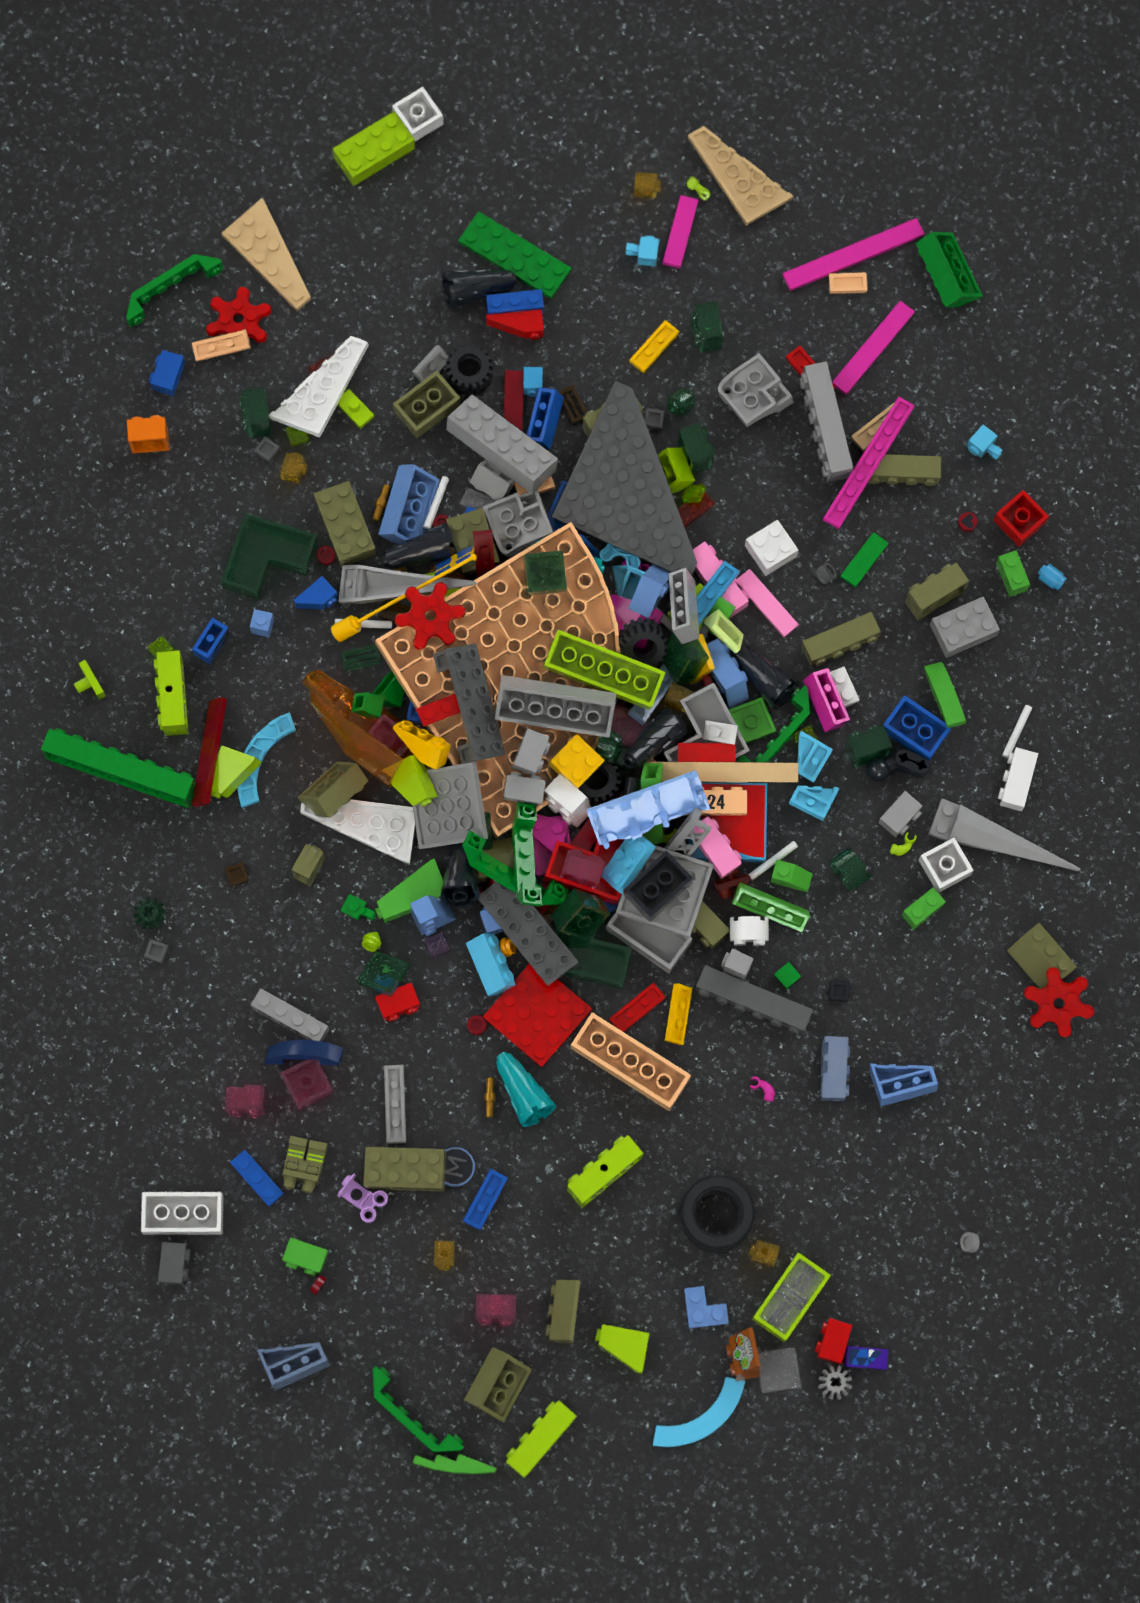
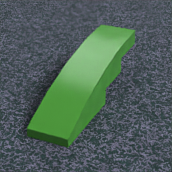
[924,662,966,728]
[413,1454,497,1475]

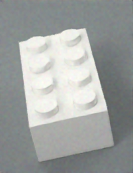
[141,1192,223,1235]

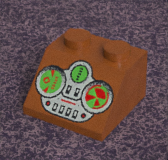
[725,1328,760,1381]

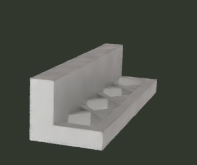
[663,807,712,857]

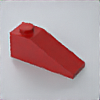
[486,309,544,340]

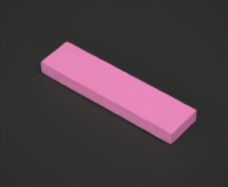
[736,569,799,638]

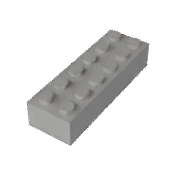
[799,361,853,482]
[446,395,558,494]
[495,675,616,738]

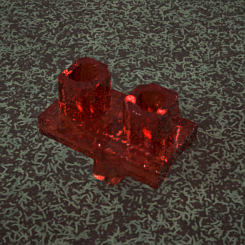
[713,869,750,899]

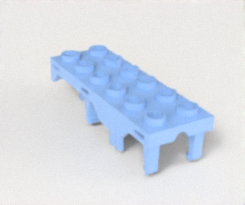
[586,770,710,849]

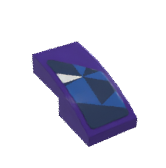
[845,1346,888,1370]

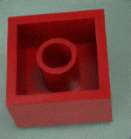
[993,490,1049,547]

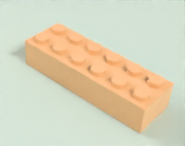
[571,1013,691,1111]

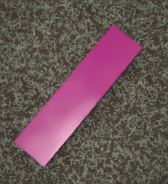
[663,195,698,269]

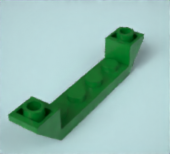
[126,254,223,327]
[736,685,810,763]
[512,802,542,906]
[462,830,569,905]
[373,1366,464,1453]

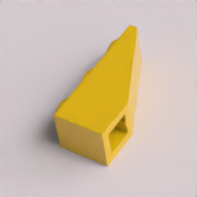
[393,720,451,770]

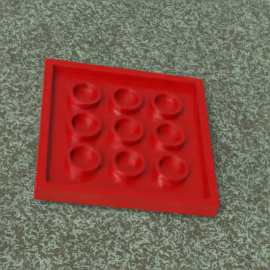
[483,964,592,1068]

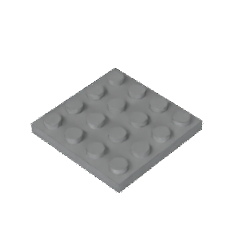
[412,762,488,849]
[616,845,714,938]

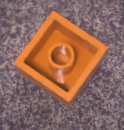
[127,415,170,453]

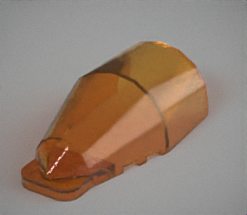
[302,670,414,788]

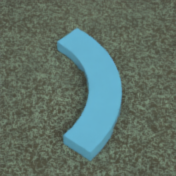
[238,712,296,808]
[653,1377,745,1447]

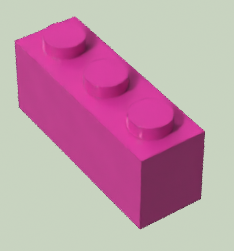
[803,668,850,732]

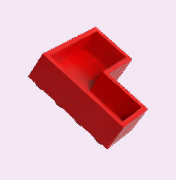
[543,839,625,906]

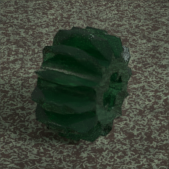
[595,730,622,763]
[133,897,166,930]

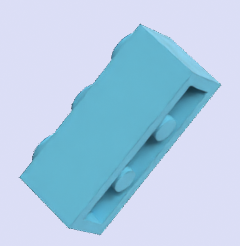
[466,932,516,996]

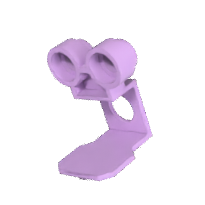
[337,1173,388,1223]

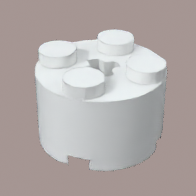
[730,916,769,946]

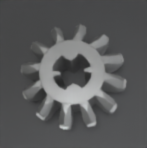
[818,1366,852,1400]

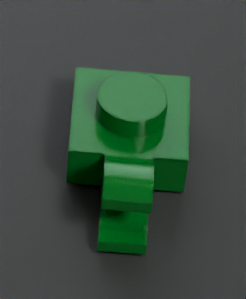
[340,894,376,921]

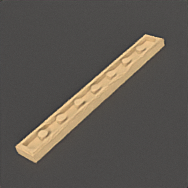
[646,762,798,782]

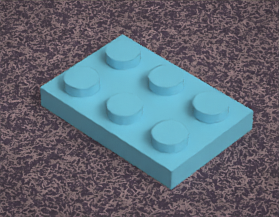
[600,835,656,894]

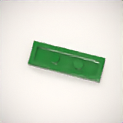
[840,532,889,588]

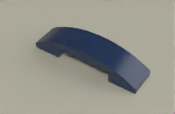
[264,1040,344,1065]

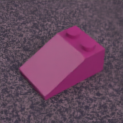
[610,594,664,649]

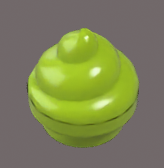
[362,932,381,952]

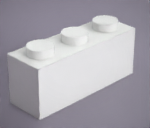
[998,747,1038,812]

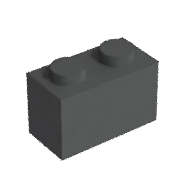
[158,1242,191,1285]

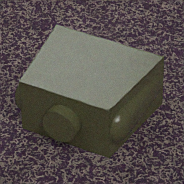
[292,844,325,887]

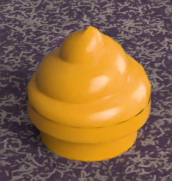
[499,937,516,957]

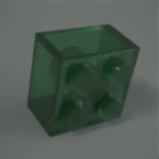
[691,301,723,352]
[239,387,271,438]
[677,422,715,474]
[523,551,567,596]
[662,632,709,685]
[845,725,892,768]
[551,888,610,941]

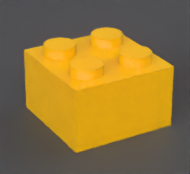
[548,734,605,789]

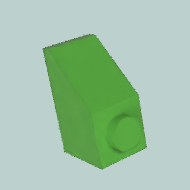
[770,860,812,892]

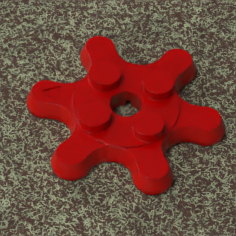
[206,287,272,353]
[395,582,466,650]
[1024,967,1094,1037]

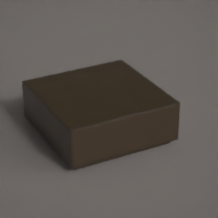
[225,862,249,887]

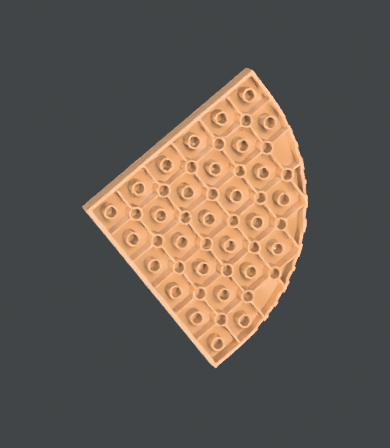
[375,522,620,838]

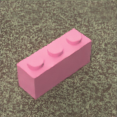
[689,816,742,879]

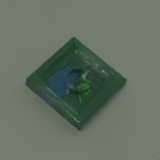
[357,951,410,997]

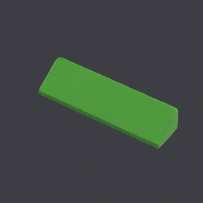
[732,883,810,932]

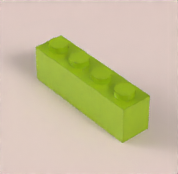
[506,1400,577,1478]

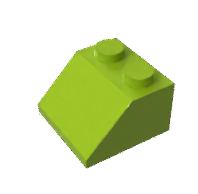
[657,448,695,493]

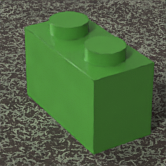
[996,550,1030,597]
[901,887,945,930]
[282,1237,329,1276]

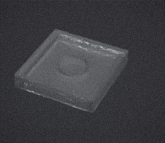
[758,1348,801,1393]

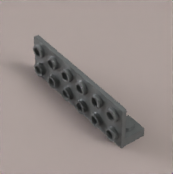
[433,644,505,764]
[479,882,580,986]

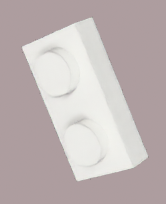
[830,667,859,708]
[703,720,738,745]

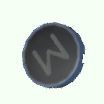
[445,1147,475,1187]

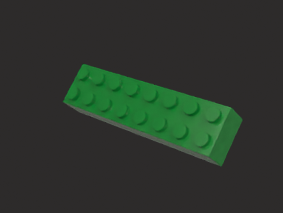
[41,728,195,809]

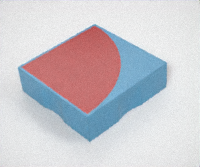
[688,782,767,862]

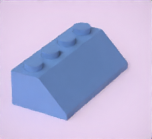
[378,464,440,544]

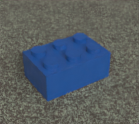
[881,695,952,761]

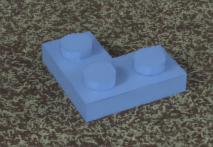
[684,1286,729,1329]

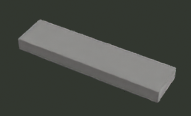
[384,1065,406,1144]

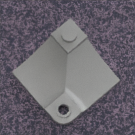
[718,353,793,427]
[483,490,553,557]

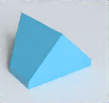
[612,565,645,599]

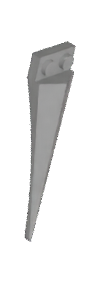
[338,565,478,604]
[928,798,1081,871]

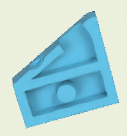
[797,731,833,783]
[789,786,840,821]

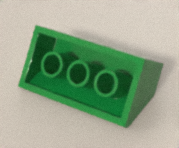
[916,232,983,308]

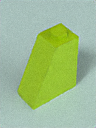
[211,746,261,799]
[381,755,438,807]
[596,1324,649,1374]

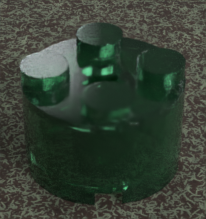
[829,847,872,892]

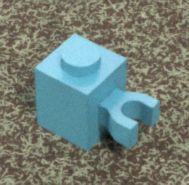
[626,236,659,267]
[967,424,1003,460]

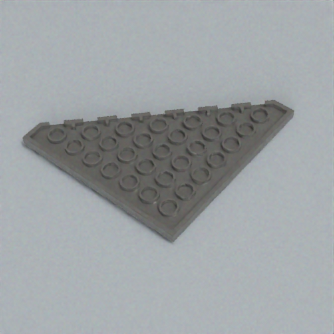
[552,381,697,576]

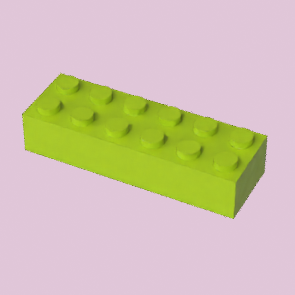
[543,629,666,710]

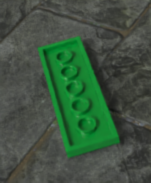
[458,211,571,300]

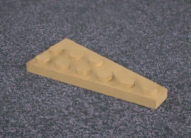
[688,126,793,226]
[222,197,311,311]

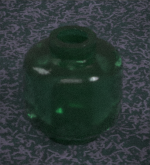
[667,388,695,416]

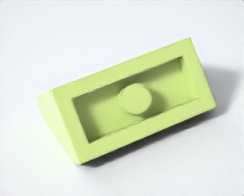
[704,609,744,653]

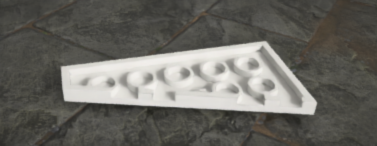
[269,336,368,437]
[300,800,415,865]

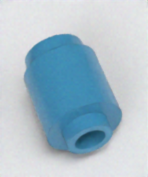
[1038,564,1067,590]

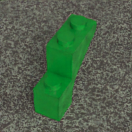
[351,670,404,719]

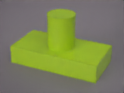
[337,389,374,429]
[74,660,106,700]

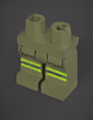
[283,1136,328,1194]

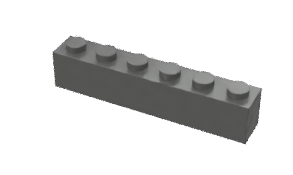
[695,965,813,1035]

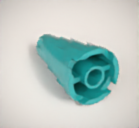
[496,1052,556,1127]

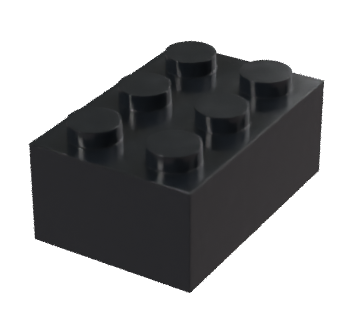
[623,851,693,922]

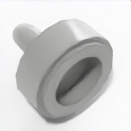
[960,1232,980,1253]

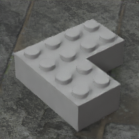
[664,683,750,762]
[606,913,692,974]

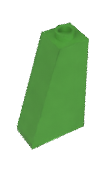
[641,763,665,844]
[375,859,443,923]

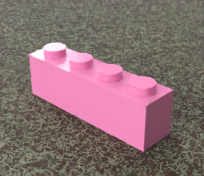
[693,542,749,619]

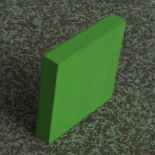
[729,697,777,744]

